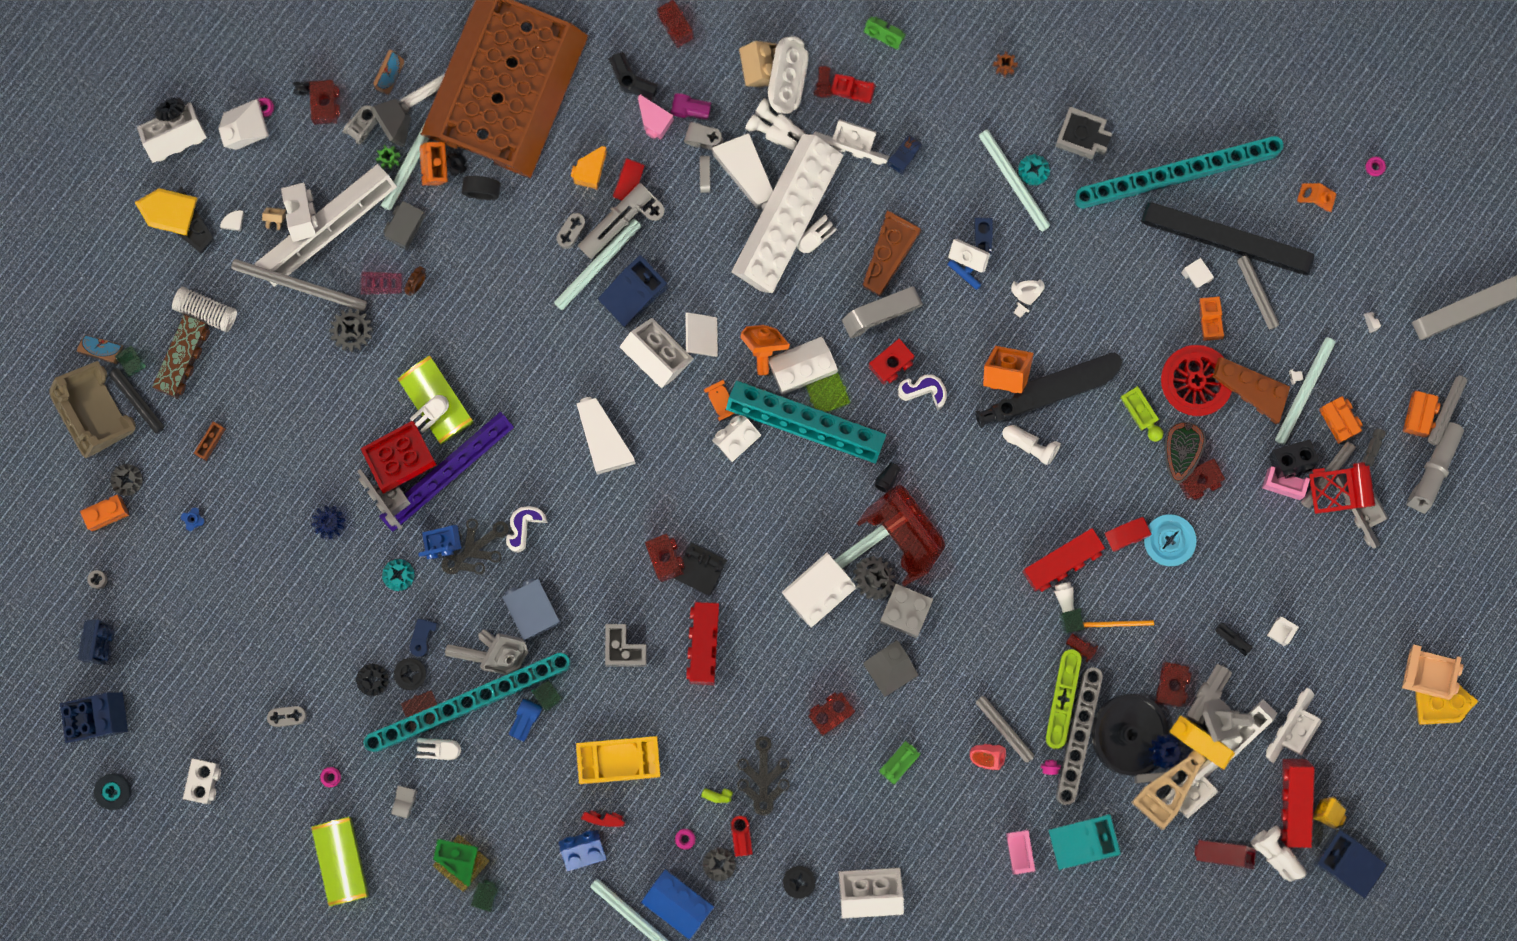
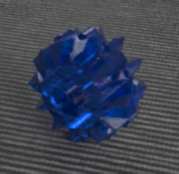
[311,505,346,540]
[1148,734,1184,769]

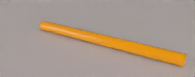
[1083,620,1154,627]

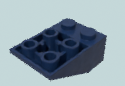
[598,255,668,328]
[77,620,115,665]
[60,692,128,743]
[1313,830,1387,899]

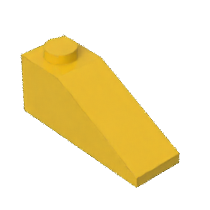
[1170,715,1235,769]
[1313,797,1346,829]

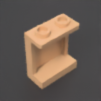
[1402,644,1463,700]

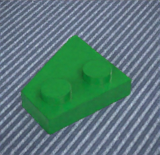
[433,839,478,886]

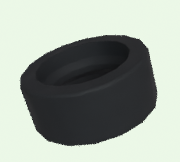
[462,176,501,200]

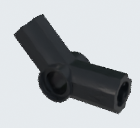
[608,52,658,101]

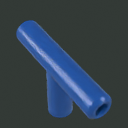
[948,259,981,290]

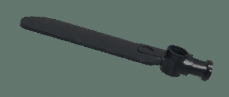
[975,353,1122,428]

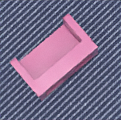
[1262,466,1310,500]
[1006,830,1035,874]

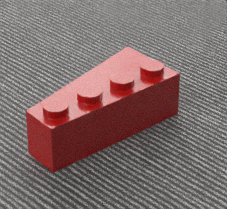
[686,602,719,686]
[1280,759,1314,848]

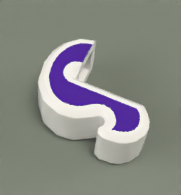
[898,375,947,410]
[506,506,548,553]

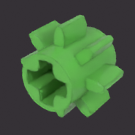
[376,145,401,170]

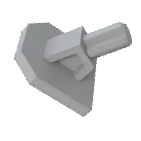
[478,629,528,675]
[1202,699,1255,742]

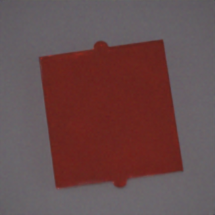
[400,690,437,732]

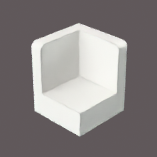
[1181,258,1214,288]
[1267,617,1298,646]

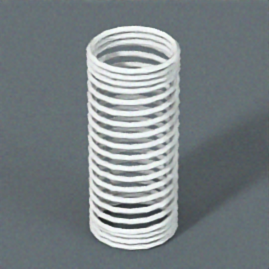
[172,287,237,332]

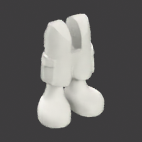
[745,98,805,151]
[1003,425,1061,465]
[1251,826,1306,882]

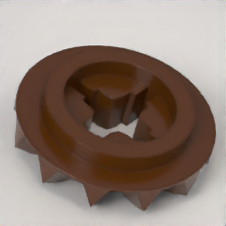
[404,266,426,296]

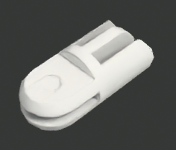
[797,215,837,253]
[410,395,449,433]
[417,738,461,760]

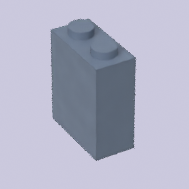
[502,578,561,642]

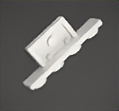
[813,119,889,165]
[1266,688,1322,763]
[1161,759,1219,819]

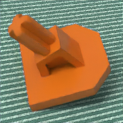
[740,325,790,375]

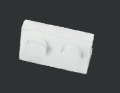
[712,415,761,462]

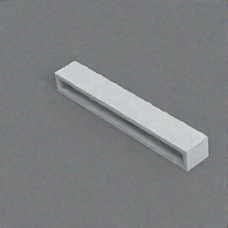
[255,164,397,287]

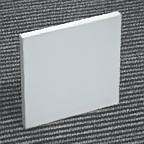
[686,313,718,357]

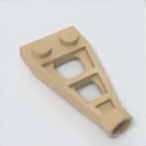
[1131,750,1206,830]

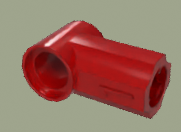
[731,815,753,857]

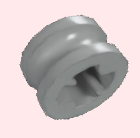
[87,570,108,589]

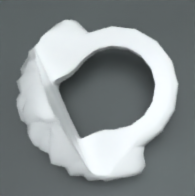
[1011,280,1045,305]

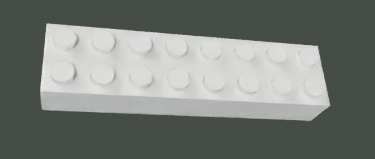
[732,134,843,293]

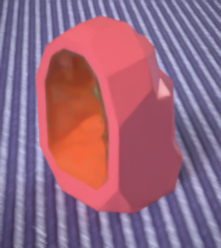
[970,744,1006,770]

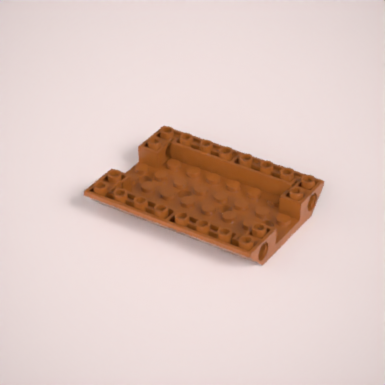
[420,0,588,179]

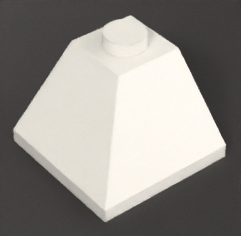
[219,99,269,150]

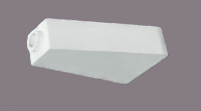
[712,133,773,209]
[577,397,635,475]

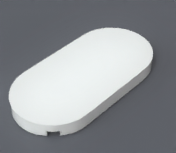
[768,36,808,114]

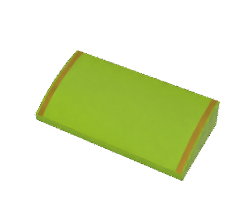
[398,355,474,445]
[311,817,369,907]

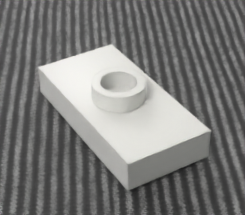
[948,239,990,273]

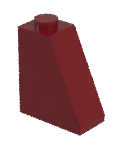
[1194,840,1257,869]

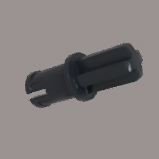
[1215,622,1253,656]

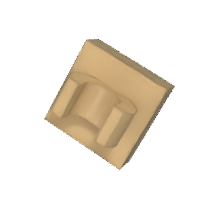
[262,207,286,230]

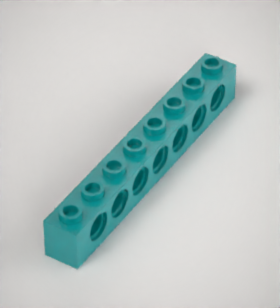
[726,381,887,464]

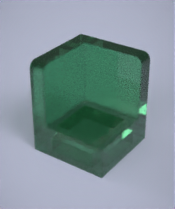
[115,346,147,377]
[1059,608,1085,635]
[531,681,563,712]

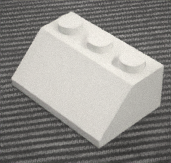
[137,102,207,163]
[620,318,693,388]
[768,337,838,395]
[781,553,856,628]
[839,868,904,918]

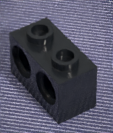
[1269,439,1319,479]

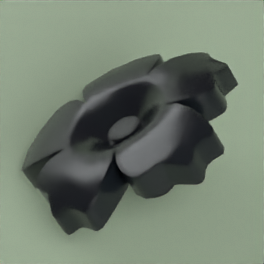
[446,152,466,176]

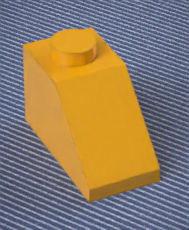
[571,146,607,189]

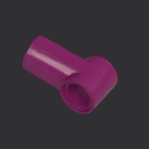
[670,94,711,120]

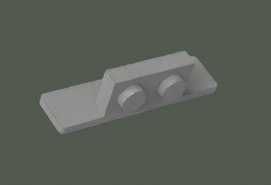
[357,469,411,530]
[1335,475,1388,549]

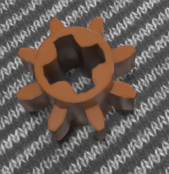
[993,51,1018,78]

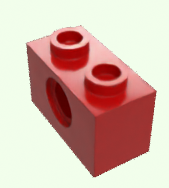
[868,338,915,385]

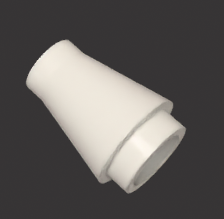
[1054,582,1074,613]

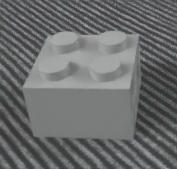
[880,584,933,638]

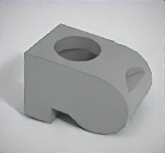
[392,786,418,819]

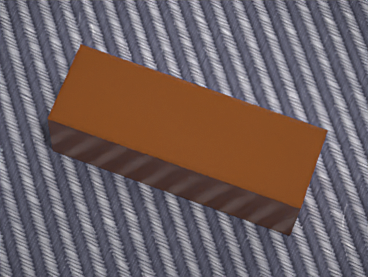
[194,422,226,461]

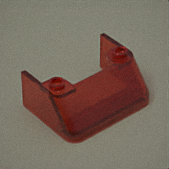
[857,485,945,586]

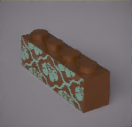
[152,315,210,399]

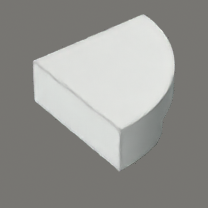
[220,211,244,231]
[1364,312,1381,333]

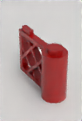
[1309,462,1376,514]

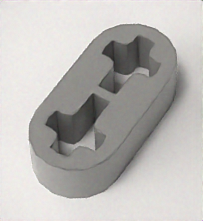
[700,156,710,193]
[557,213,585,249]
[267,706,307,727]

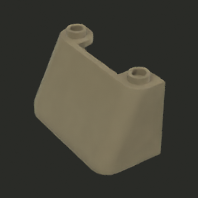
[49,361,136,458]

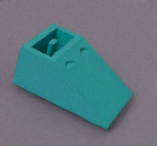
[1048,815,1121,870]

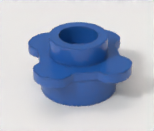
[181,508,204,531]

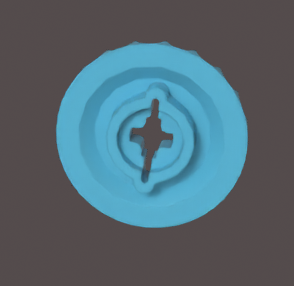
[1144,514,1196,567]

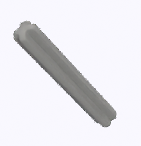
[1237,256,1279,329]
[1428,375,1467,446]
[1301,442,1355,508]
[976,696,1034,763]

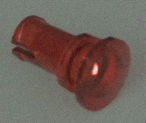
[813,66,833,98]
[1066,633,1098,662]

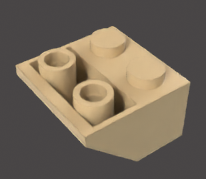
[739,41,777,87]

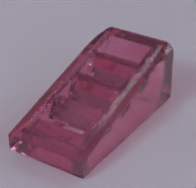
[360,272,402,294]

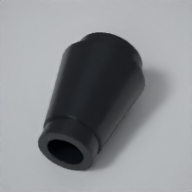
[874,462,900,493]

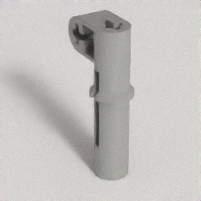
[577,183,664,259]
[1406,422,1464,514]

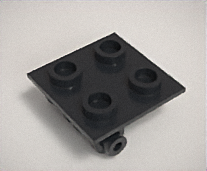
[673,543,727,596]

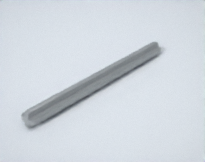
[231,259,367,311]

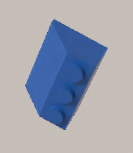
[641,870,714,940]

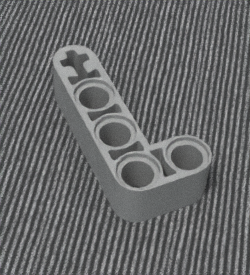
[842,286,923,338]

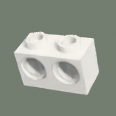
[183,759,221,804]

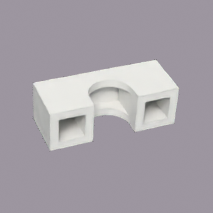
[281,183,318,242]

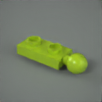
[1120,386,1164,442]

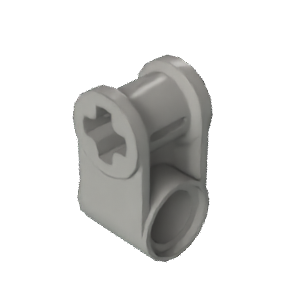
[343,105,378,144]
[684,122,723,150]

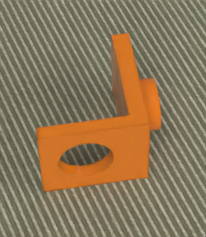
[1297,183,1336,212]

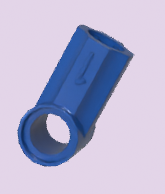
[508,698,542,742]

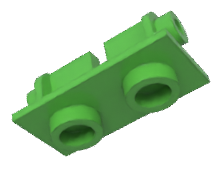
[864,16,906,50]
[879,741,921,785]

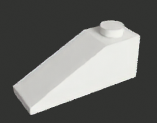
[1221,699,1278,760]

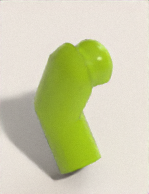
[701,788,733,803]

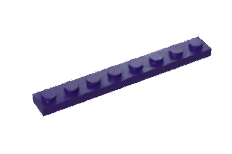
[379,411,514,532]

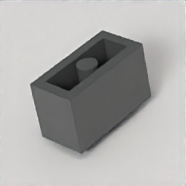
[383,201,426,250]

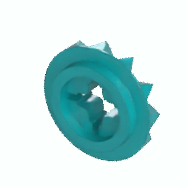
[1018,154,1050,185]
[382,559,414,591]

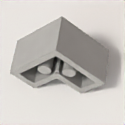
[605,624,647,667]

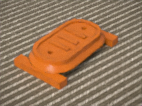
[704,380,736,421]

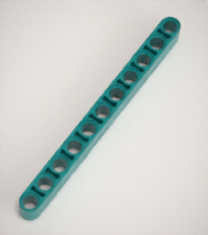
[1074,136,1284,209]
[363,653,571,753]

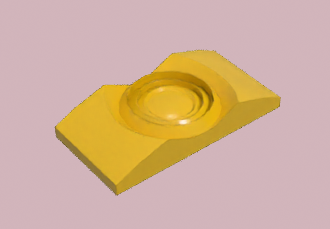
[576,736,660,784]

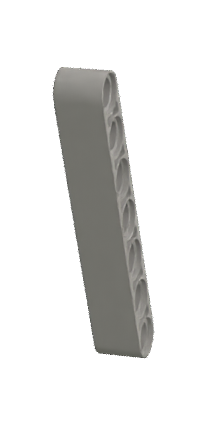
[1412,275,1517,341]
[1056,667,1103,805]

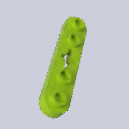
[1045,649,1081,749]

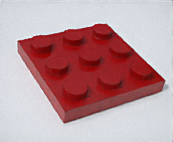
[360,420,436,494]

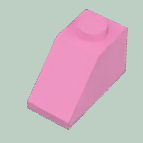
[638,95,674,140]

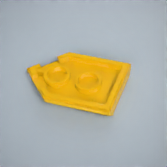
[135,188,198,236]
[1415,685,1478,725]

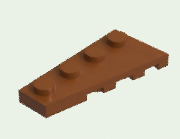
[863,210,921,297]
[1213,357,1290,424]

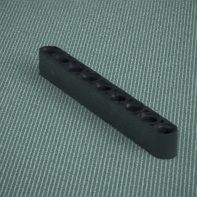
[1141,202,1315,275]

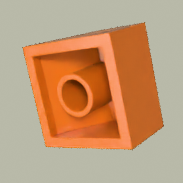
[983,346,1034,393]

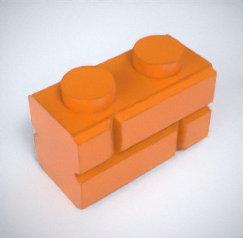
[420,142,448,185]
[1403,391,1440,437]
[1319,396,1362,444]
[80,495,129,532]

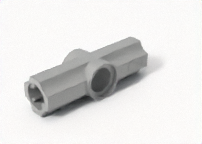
[1186,664,1232,725]

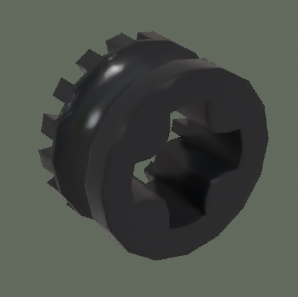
[293,81,311,95]

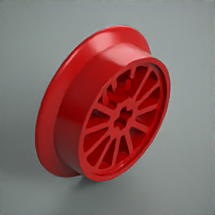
[1161,345,1232,416]

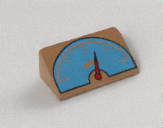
[373,50,405,95]
[77,335,123,364]

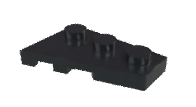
[176,186,214,255]

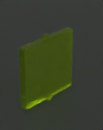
[806,373,850,413]

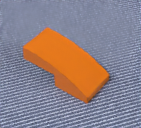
[1199,297,1224,341]

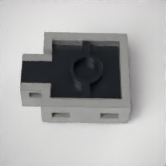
[1055,107,1112,160]

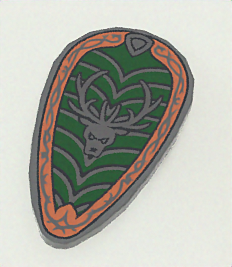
[1165,422,1206,483]

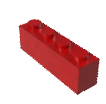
[1022,528,1105,592]

